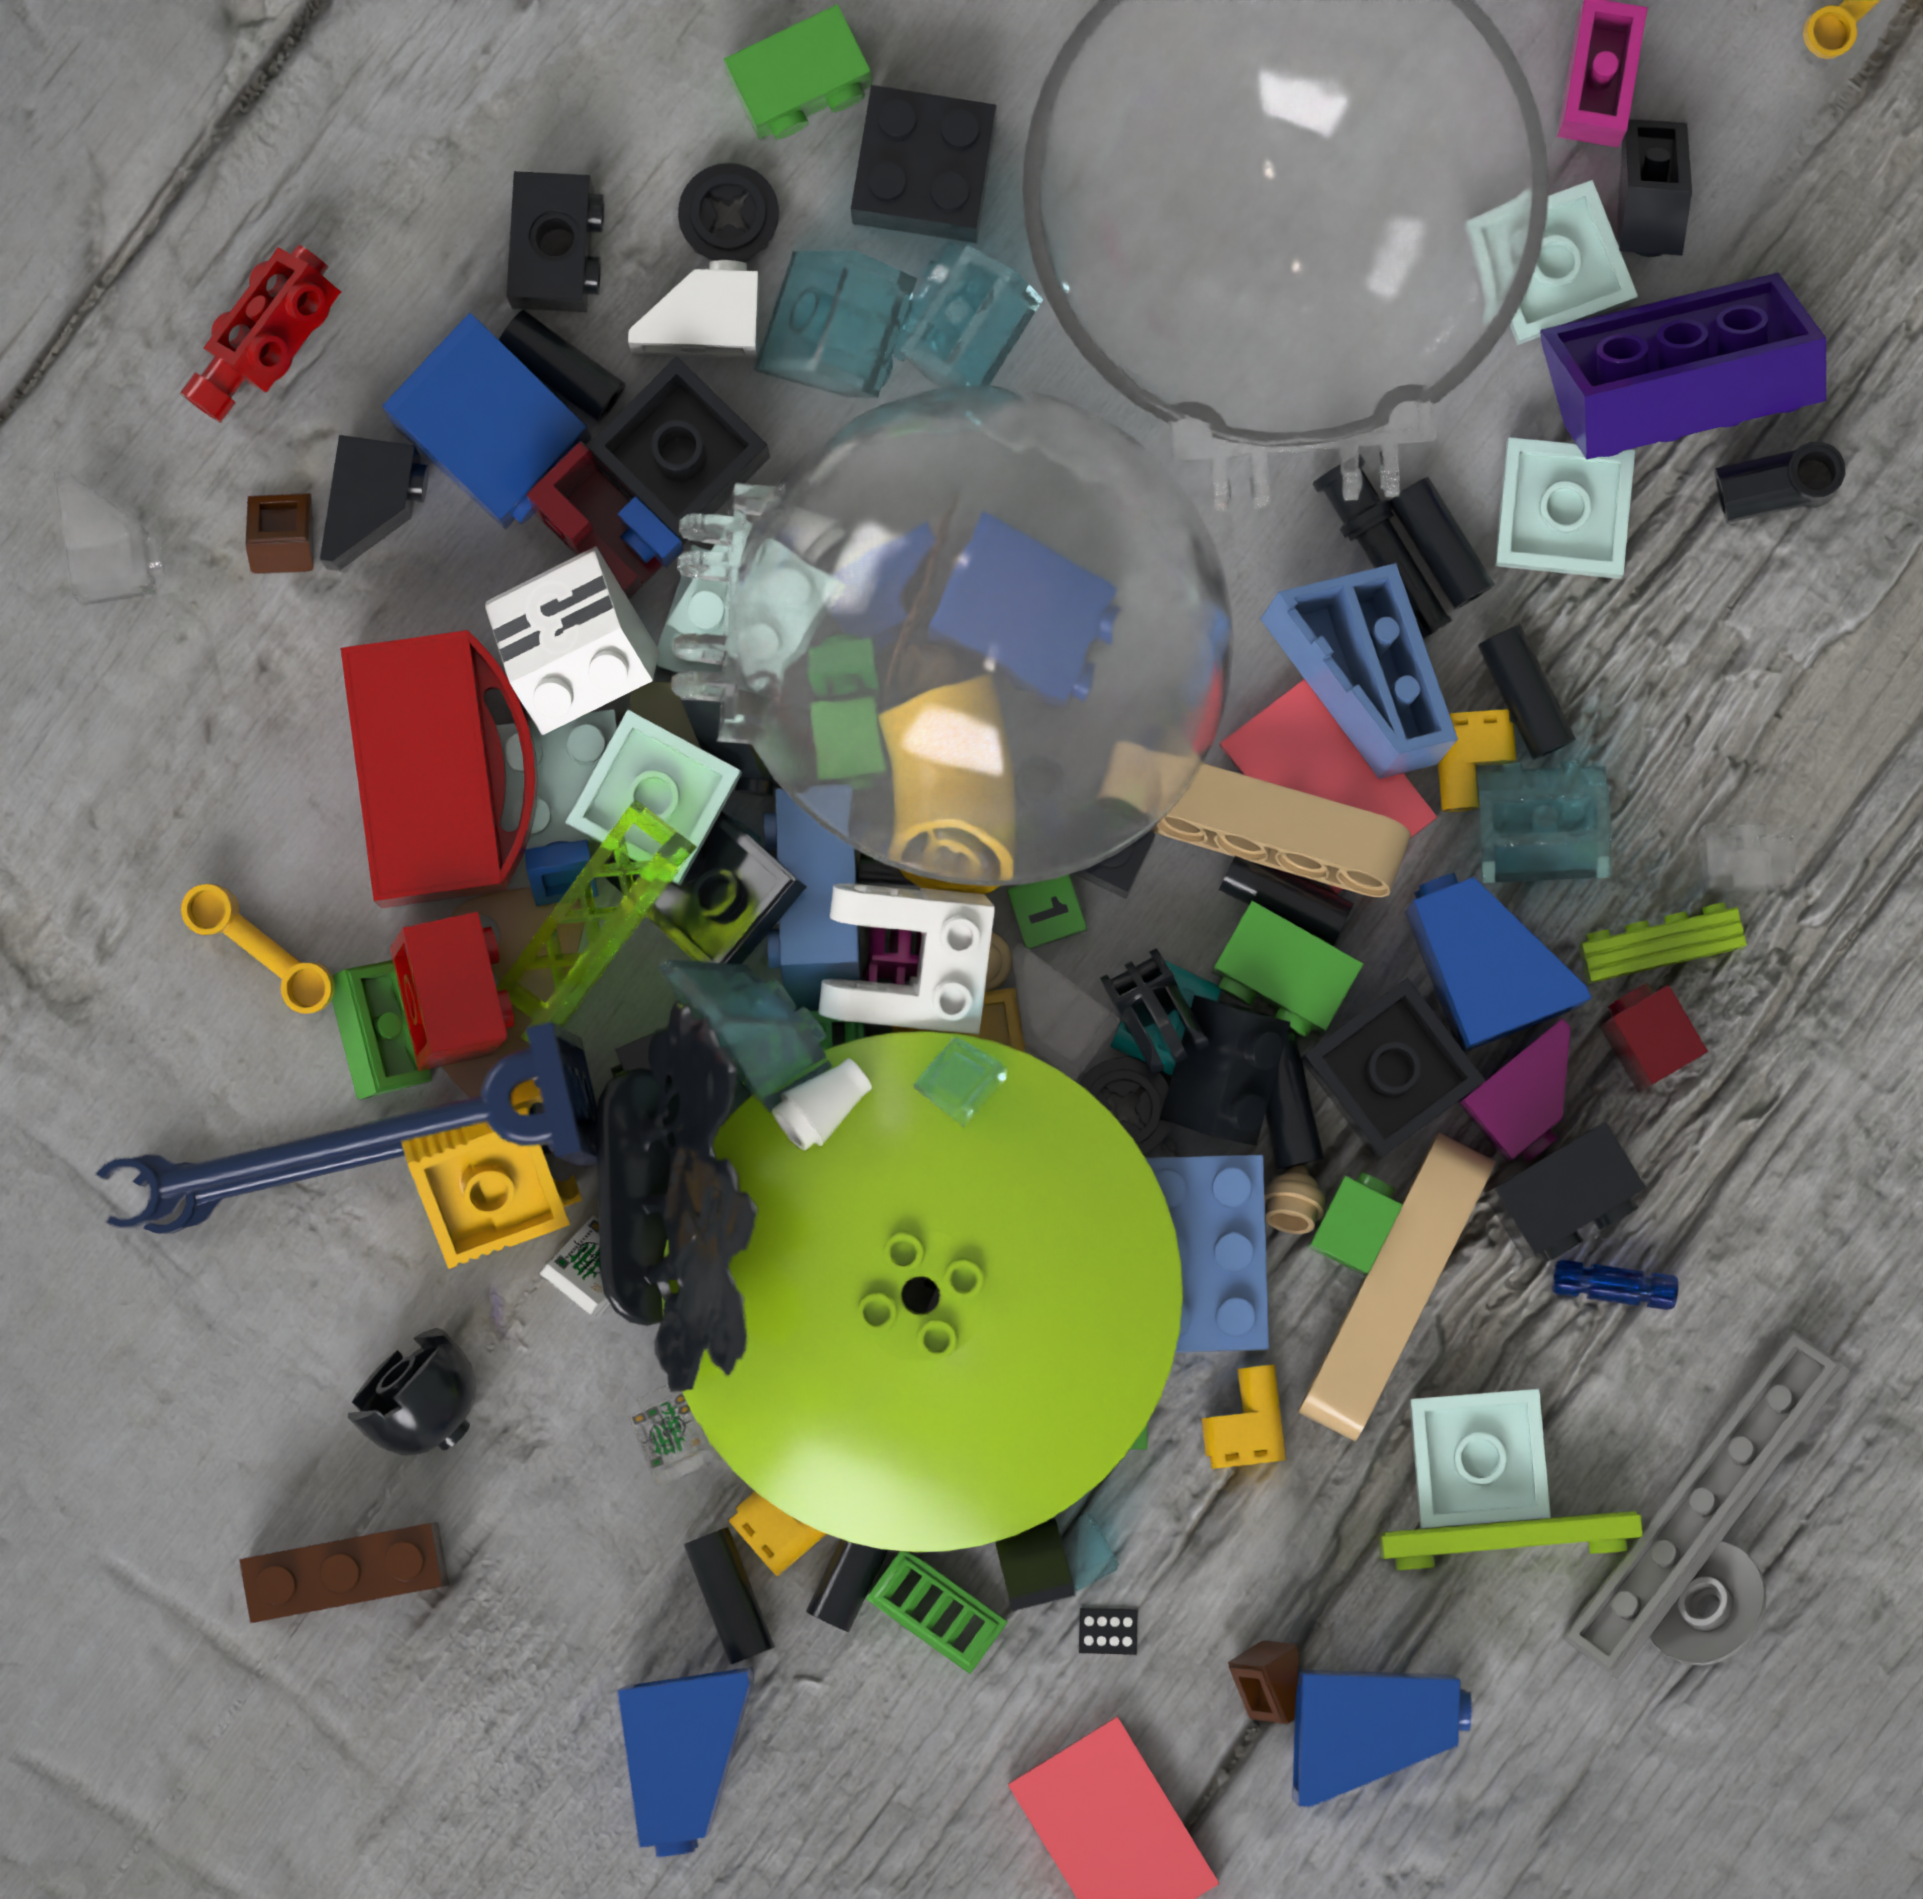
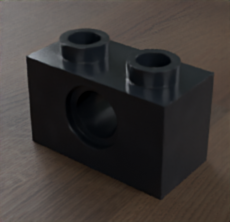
[506,171,604,312]

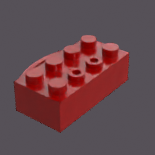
[340,630,538,908]

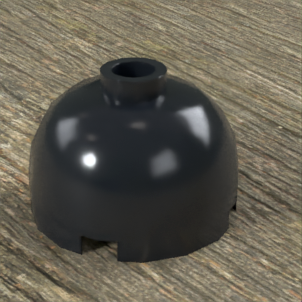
[348,1328,476,1456]

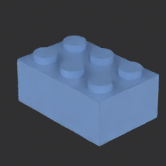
[1146,1155,1269,1353]

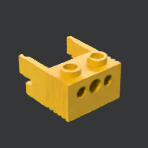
[401,1079,582,1269]

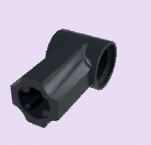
[1714,441,1846,524]

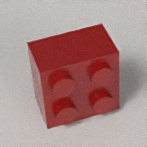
[390,912,514,1071]

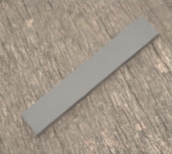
[1563,1330,1849,1680]

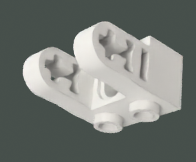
[818,883,995,1034]

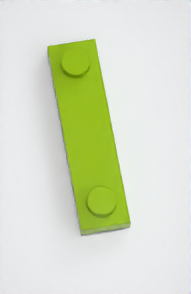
[1378,1511,1643,1570]

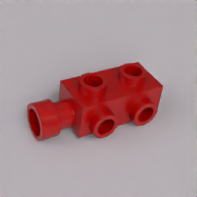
[180,244,341,423]

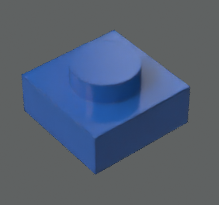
[617,496,684,568]
[524,839,599,906]

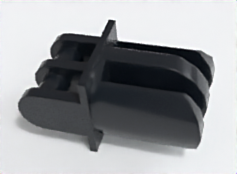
[1100,948,1209,1074]

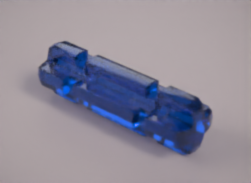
[1551,1260,1679,1310]

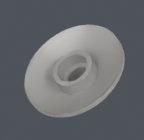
[1650,1541,1767,1665]

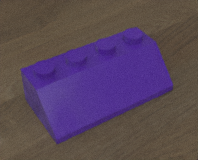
[1540,272,1826,460]

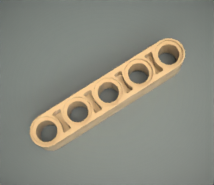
[1093,742,1411,897]
[1298,1132,1496,1441]

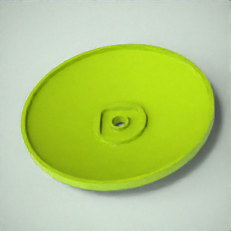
[662,1031,1183,1552]

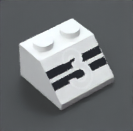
[485,546,660,735]

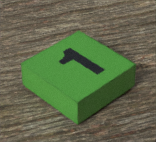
[1007,869,1087,951]

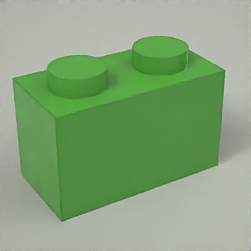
[724,4,872,140]
[1212,901,1364,1038]

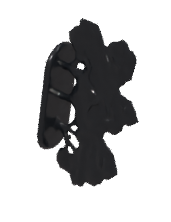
[596,1000,758,1392]

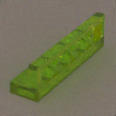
[496,799,697,1043]

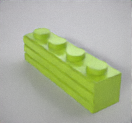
[1578,902,1747,985]

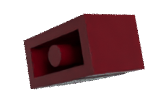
[1599,982,1708,1092]

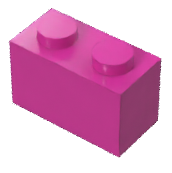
[1557,0,1648,148]

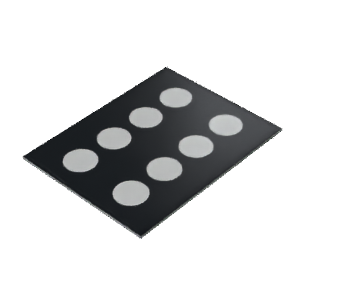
[1079,1608,1138,1655]

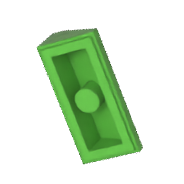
[332,960,433,1100]

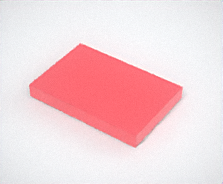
[1219,679,1437,895]
[1008,1716,1220,1899]

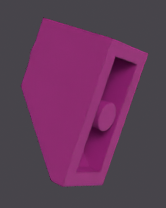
[1459,1018,1571,1162]

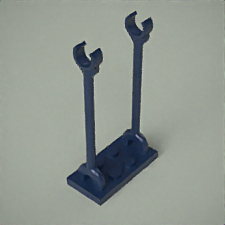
[95,1022,597,1234]

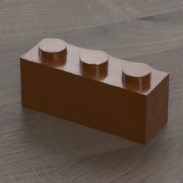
[239,1522,449,1623]

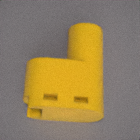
[1438,709,1517,812]
[1201,1364,1287,1469]
[728,1491,827,1577]

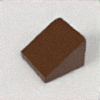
[245,493,314,574]
[1228,1640,1299,1724]

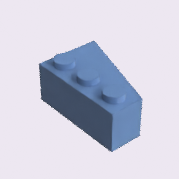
[1260,563,1458,779]
[764,785,861,1013]

